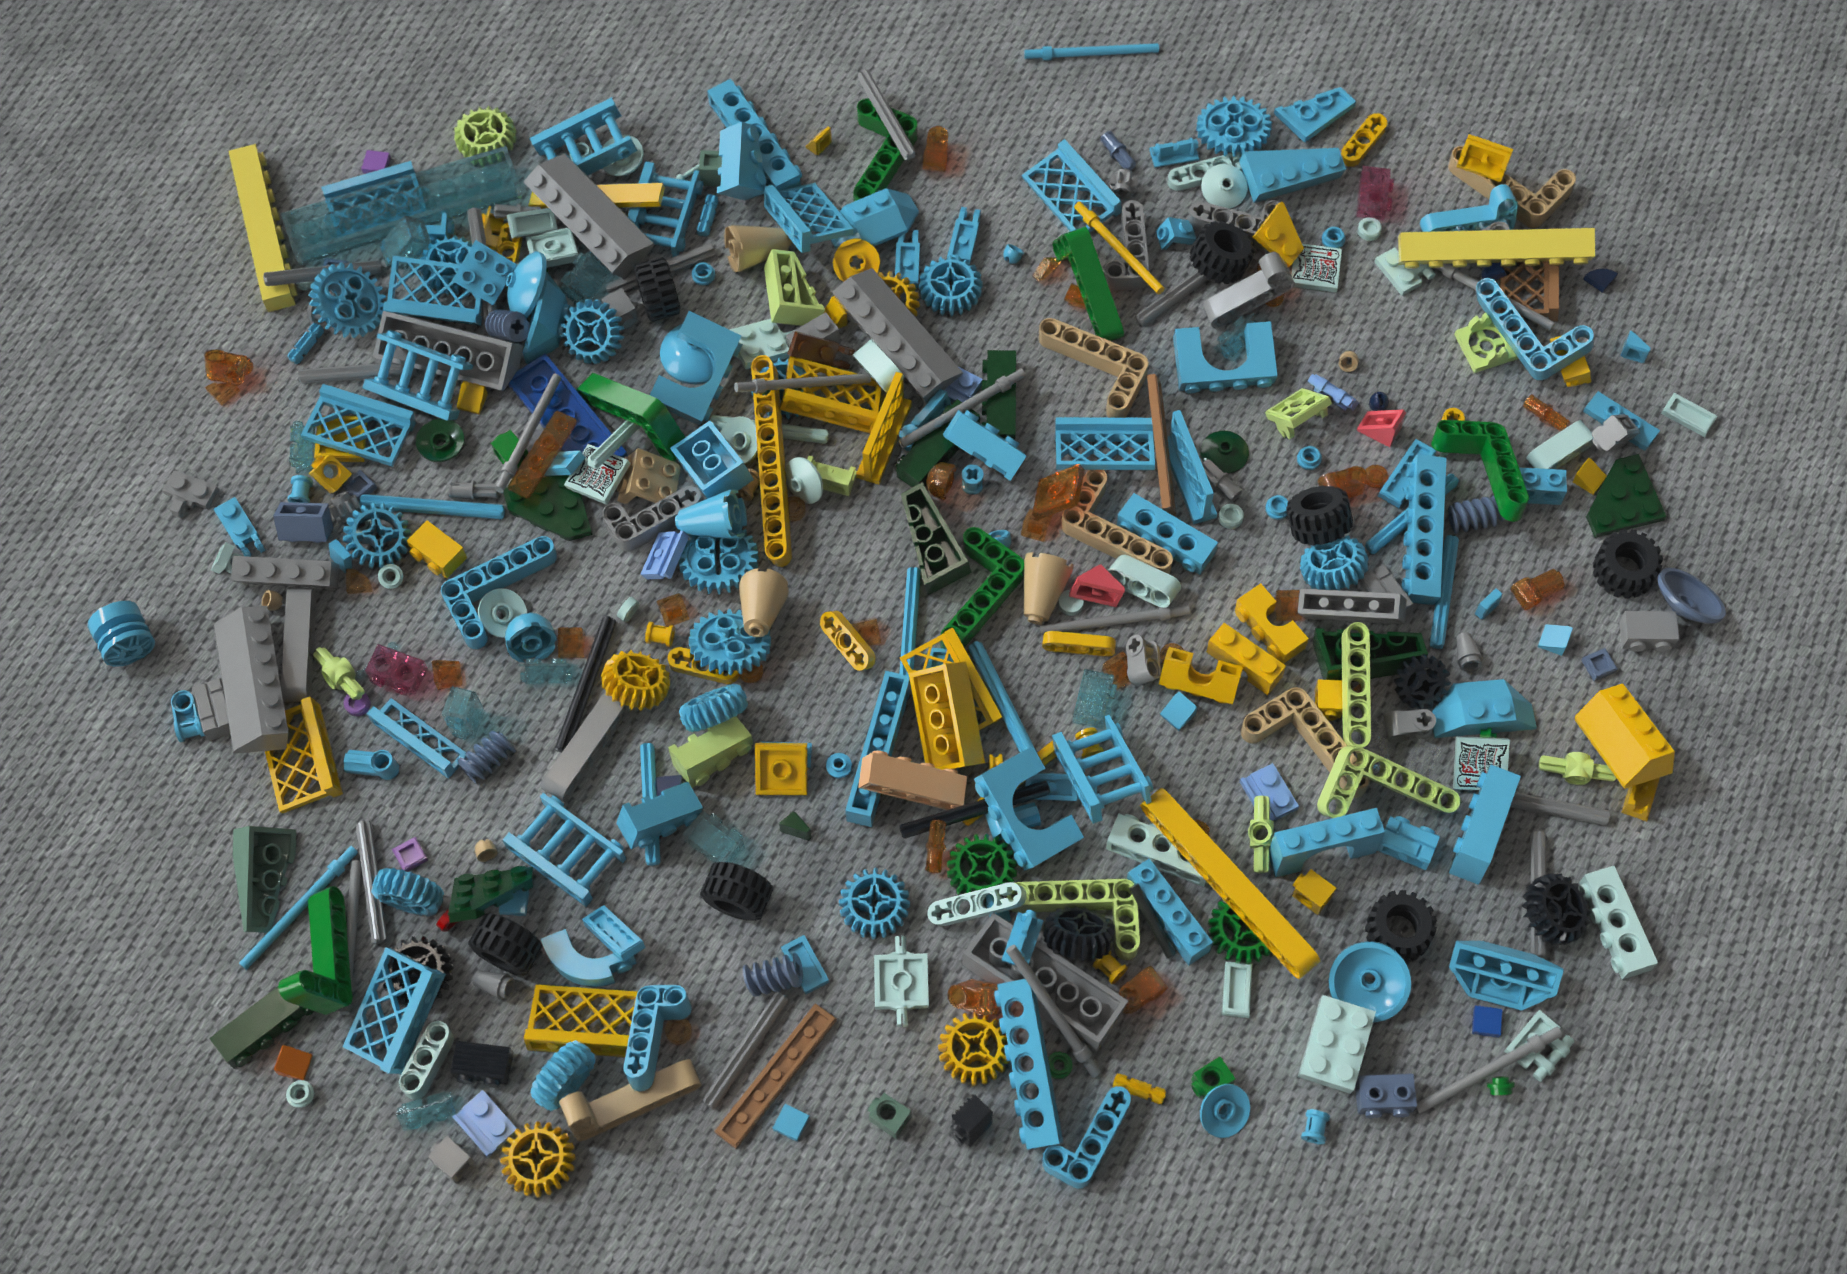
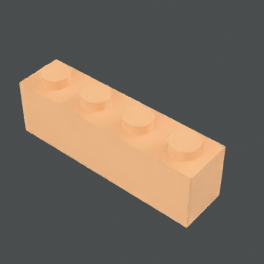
[858,751,967,810]

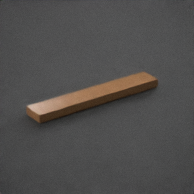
[1147,374,1176,516]
[714,1003,837,1149]

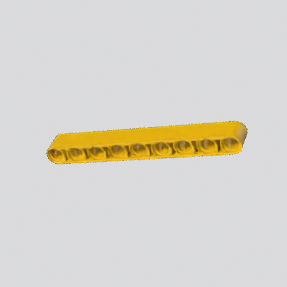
[751,355,792,567]
[1140,788,1320,979]

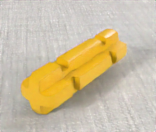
[1113,1073,1166,1104]

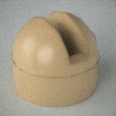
[1339,351,1359,372]
[261,590,283,611]
[475,839,498,862]

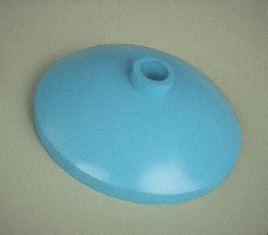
[506,251,547,318]
[660,324,713,384]
[1329,942,1411,1023]

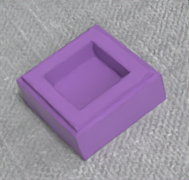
[361,150,391,174]
[392,837,428,872]

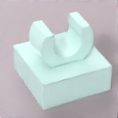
[211,542,241,574]

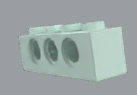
[1106,813,1206,887]
[1579,866,1658,980]

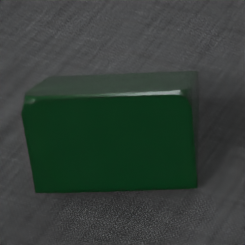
[779,811,812,841]

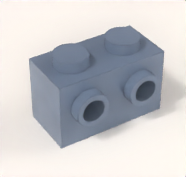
[273,502,333,543]
[1355,1074,1417,1118]

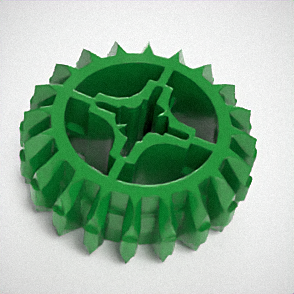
[947,834,1017,902]
[1208,901,1271,964]

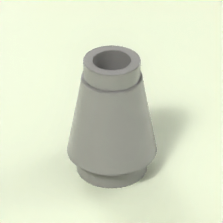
[1456,632,1483,672]
[473,970,515,999]

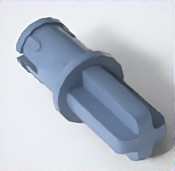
[1100,131,1136,171]

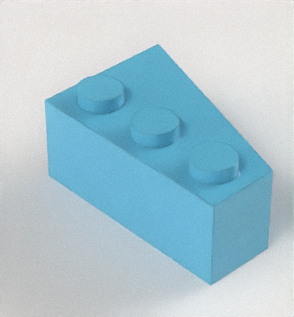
[717,122,766,200]
[943,410,1026,481]
[616,782,703,849]

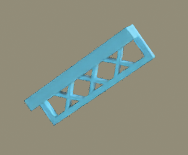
[367,698,467,779]

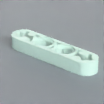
[1167,152,1243,191]
[928,882,1026,926]

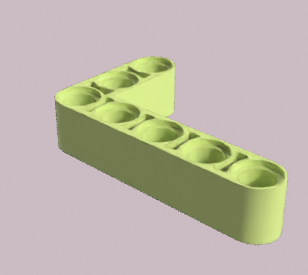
[1317,746,1460,818]
[1006,879,1140,960]

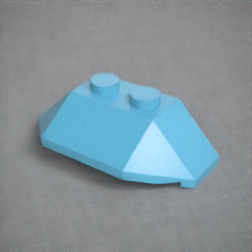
[831,188,919,249]
[522,272,571,364]
[1432,679,1537,738]
[1449,941,1564,1010]

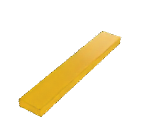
[528,183,665,209]

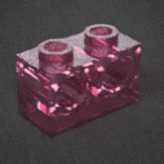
[1356,166,1394,220]
[365,644,428,696]

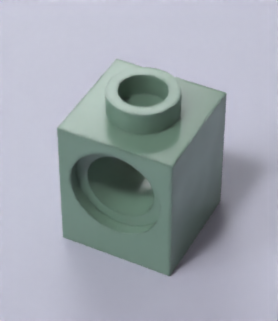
[699,150,722,186]
[868,1093,912,1139]

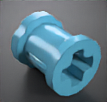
[961,464,984,494]
[287,475,313,503]
[1301,1109,1330,1144]

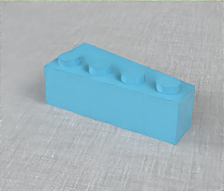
[1239,148,1346,203]
[1449,765,1521,885]

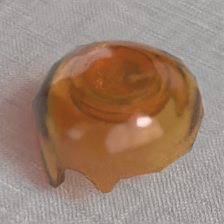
[926,462,957,500]

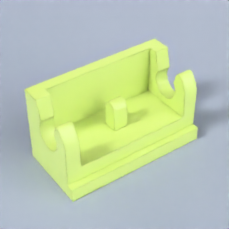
[807,456,857,496]

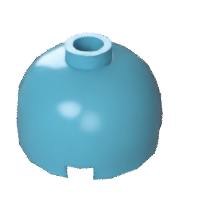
[505,613,557,663]

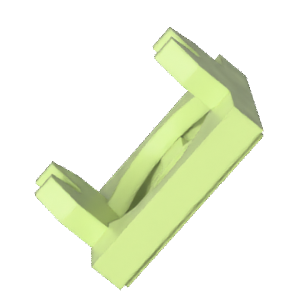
[1454,313,1518,373]
[1265,388,1332,440]

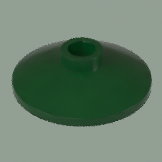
[416,418,465,462]
[1200,430,1249,474]

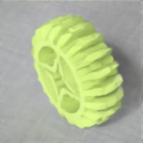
[454,106,516,164]

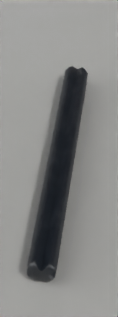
[555,616,616,753]
[900,781,1050,839]

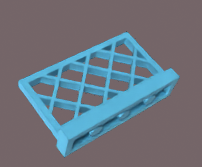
[1022,139,1122,233]
[321,161,428,240]
[764,183,854,253]
[383,256,483,326]
[301,384,416,467]
[1167,410,1217,525]
[1055,417,1155,470]
[343,947,446,1074]

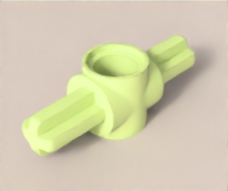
[313,647,365,700]
[1539,752,1616,785]
[1248,796,1275,873]

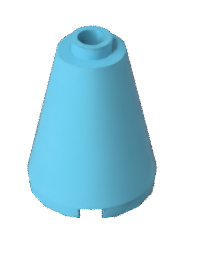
[675,489,747,539]

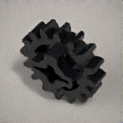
[1394,654,1451,709]

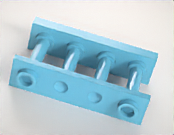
[530,97,638,176]
[628,162,703,257]
[362,330,473,421]
[1052,715,1153,824]
[503,793,626,907]

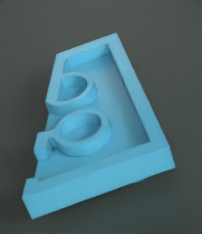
[1274,87,1356,143]

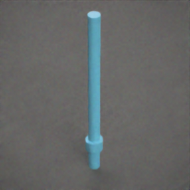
[1024,43,1159,60]
[239,846,358,970]

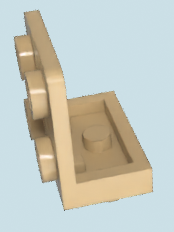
[617,448,681,504]

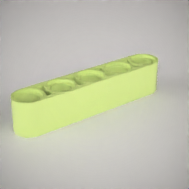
[1342,622,1371,748]

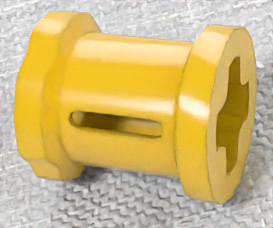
[645,621,675,647]
[1075,728,1104,759]
[1093,951,1128,985]

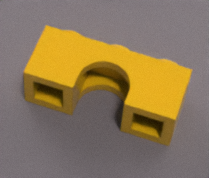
[1235,583,1309,664]
[1206,623,1286,695]
[1159,647,1243,705]

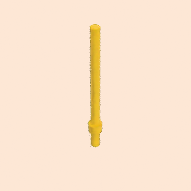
[1074,201,1165,294]

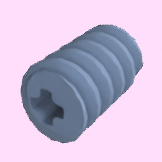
[485,310,530,342]
[1448,495,1504,534]
[458,731,516,785]
[743,953,803,997]

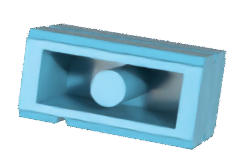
[1377,816,1440,870]

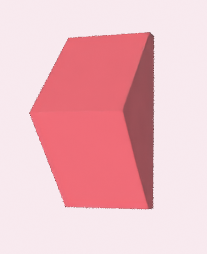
[1356,409,1406,447]
[1069,564,1125,607]

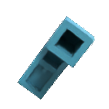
[541,929,637,987]

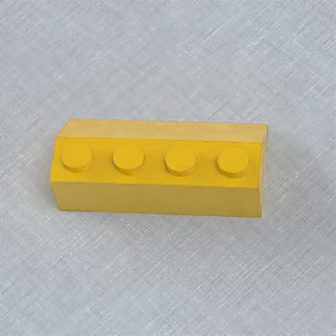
[909,662,985,770]
[1575,683,1675,789]

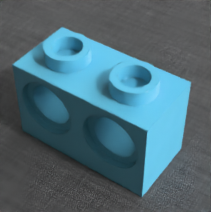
[1519,468,1567,505]

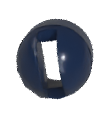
[1369,392,1389,411]

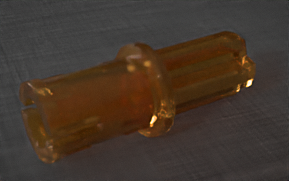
[1523,394,1570,431]
[925,820,946,873]

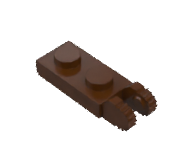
[788,331,855,370]

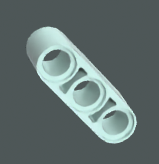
[853,339,904,393]
[1526,420,1594,469]
[1107,555,1181,608]
[399,1021,454,1100]

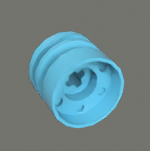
[87,601,155,667]

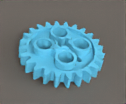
[1197,96,1272,157]
[308,262,386,338]
[678,529,759,594]
[689,609,771,675]

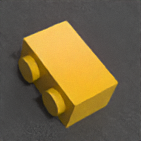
[407,520,467,578]

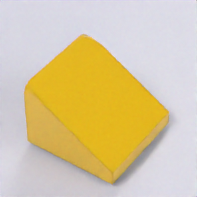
[805,126,832,155]
[824,296,848,329]
[456,381,488,414]
[1573,457,1607,495]

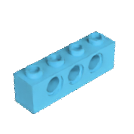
[1117,493,1218,575]
[1127,858,1213,966]

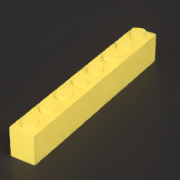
[228,144,298,312]
[1398,228,1595,268]

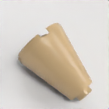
[724,225,792,272]
[1024,552,1074,625]
[739,568,789,637]

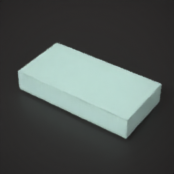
[507,208,558,238]
[1661,393,1718,437]
[1222,962,1252,1018]

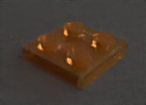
[1032,464,1085,520]

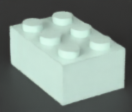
[1298,995,1376,1094]

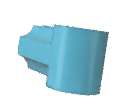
[343,750,399,780]
[985,802,1041,841]

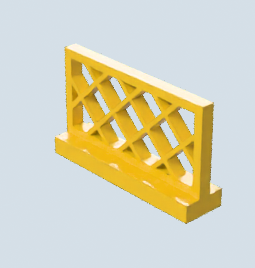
[780,356,881,433]
[856,372,912,485]
[900,628,1002,731]
[265,696,343,813]
[524,984,638,1057]

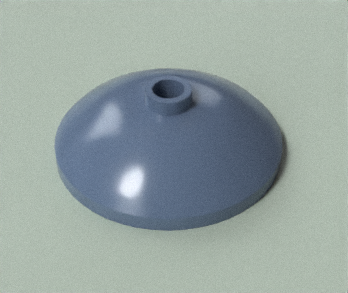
[1658,568,1726,624]

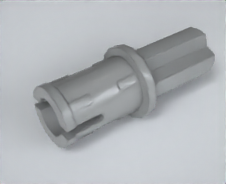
[493,203,541,219]
[1202,460,1243,502]
[449,481,499,500]

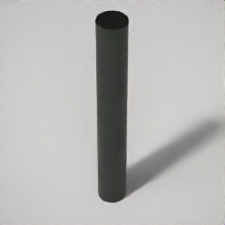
[1129,883,1176,958]

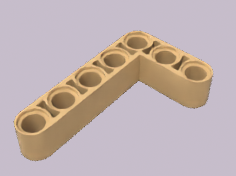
[1448,146,1576,228]
[1039,318,1148,418]
[1061,470,1173,574]
[1241,687,1370,798]
[559,1059,701,1141]

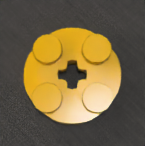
[833,239,880,282]

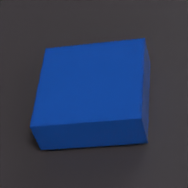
[1472,1005,1502,1038]

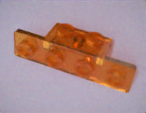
[508,411,577,498]

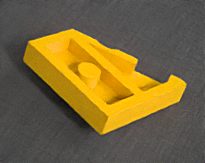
[1253,202,1304,267]

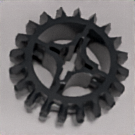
[1522,873,1592,945]
[1043,906,1115,962]
[382,936,454,1005]

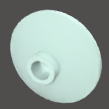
[602,135,644,176]
[1201,164,1248,209]
[721,416,758,464]
[785,457,823,504]
[478,588,527,638]

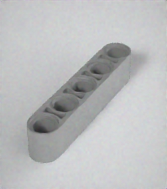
[281,588,316,703]
[541,691,630,802]

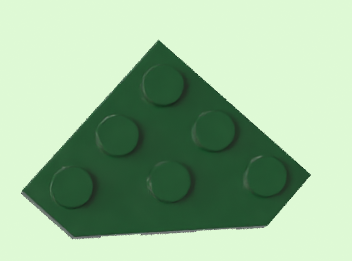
[1586,454,1667,538]
[503,475,593,541]
[448,866,535,923]

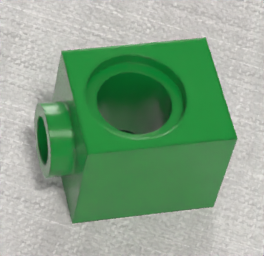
[491,429,531,469]
[1191,1056,1236,1098]

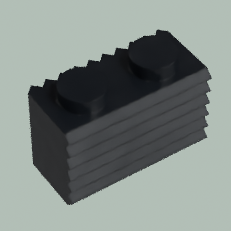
[450,1041,514,1088]
[950,1094,993,1147]

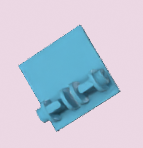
[452,240,517,306]

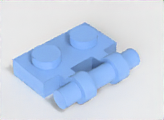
[1308,374,1359,411]

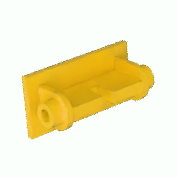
[482,206,504,251]

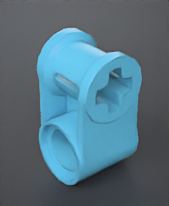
[171,690,205,743]

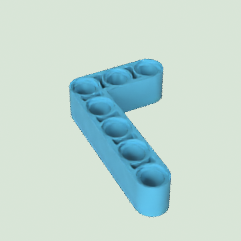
[1476,278,1594,380]
[441,536,557,649]

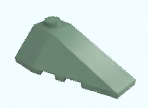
[233,826,296,933]

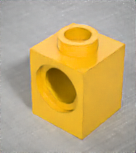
[309,454,352,494]
[1315,679,1342,721]
[1292,869,1336,915]

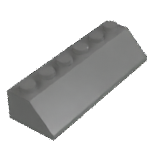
[524,154,655,279]
[832,268,963,404]
[373,311,524,391]
[214,606,288,754]
[962,913,1128,1053]

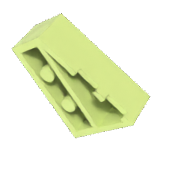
[764,249,825,326]
[668,716,753,788]

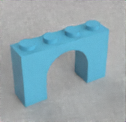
[650,311,743,425]
[1173,321,1278,393]
[974,746,1084,870]
[1269,808,1385,878]

